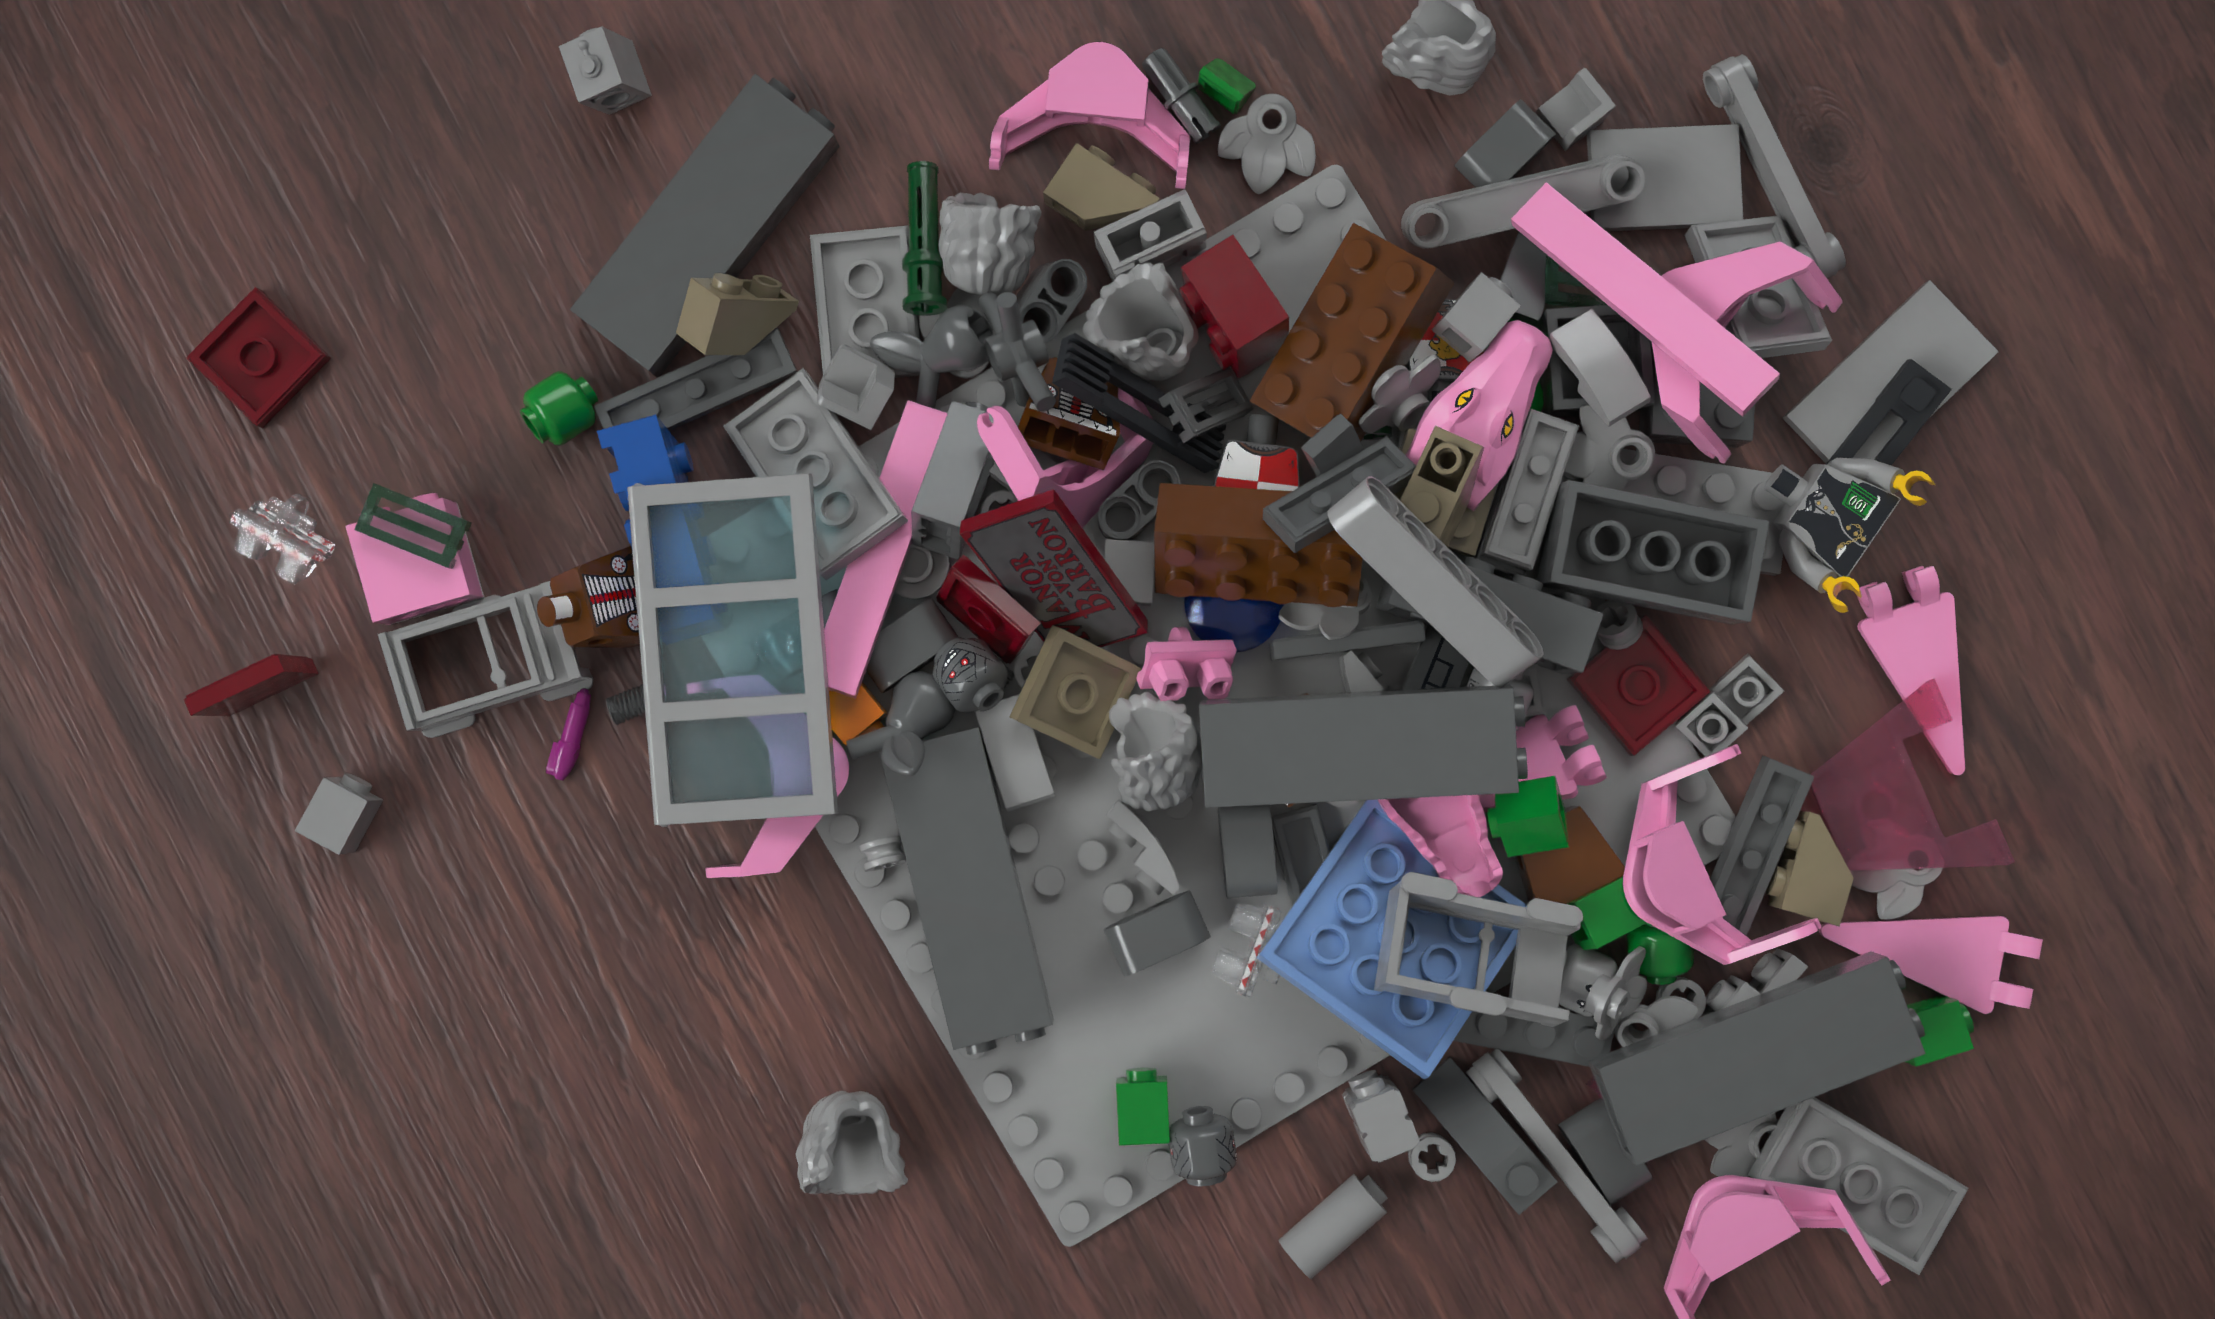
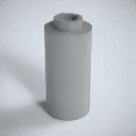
[1278,1174,1388,1279]

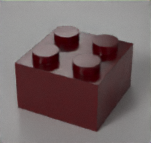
[1179,234,1289,379]

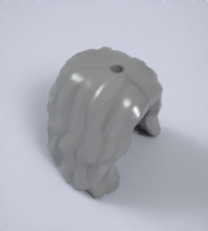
[1382,0,1496,96]
[938,192,1041,296]
[1083,263,1199,381]
[1109,692,1203,811]
[796,1091,908,1195]

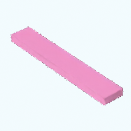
[1511,182,1780,417]
[824,400,947,699]

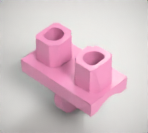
[1136,627,1237,701]

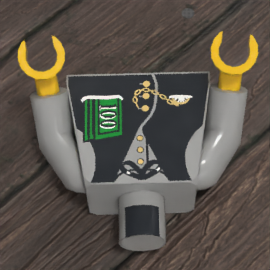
[1764,458,1935,613]

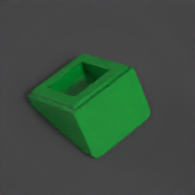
[1197,58,1256,114]

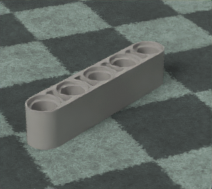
[1327,476,1544,688]

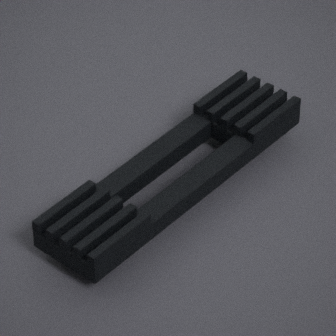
[1052,333,1226,473]
[1825,359,1952,465]

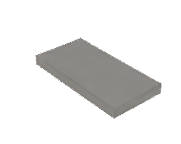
[1782,280,1999,463]
[723,368,908,580]
[1748,1097,1969,1275]

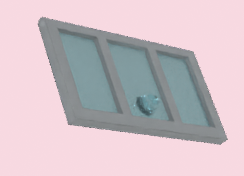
[627,473,838,827]

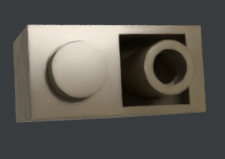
[1043,143,1160,231]
[676,273,799,355]
[1400,426,1484,547]
[1766,811,1854,927]

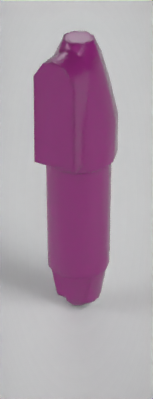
[546,688,592,781]

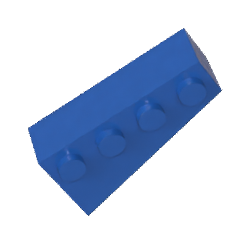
[597,414,729,645]

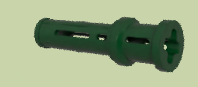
[902,161,947,316]

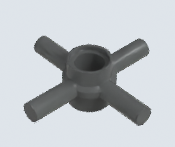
[978,292,1056,412]

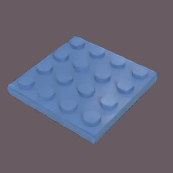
[1256,800,1527,1079]

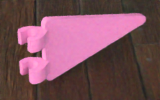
[1857,566,1965,775]
[1479,705,1607,813]
[1819,916,2043,1014]

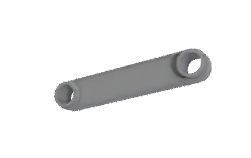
[1703,54,1846,279]
[1401,155,1645,249]
[1466,1049,1648,1264]

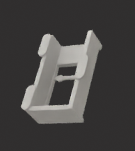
[378,581,594,738]
[1374,872,1583,1027]

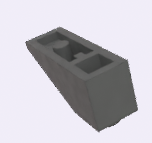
[1412,1057,1557,1215]

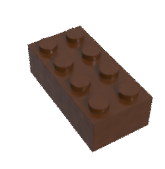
[1250,223,1455,441]
[1154,483,1363,607]

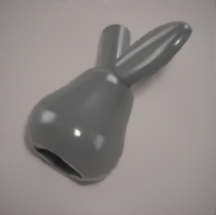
[870,305,993,408]
[846,671,955,776]

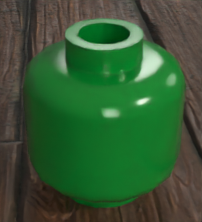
[520,371,598,446]
[1627,923,1694,985]

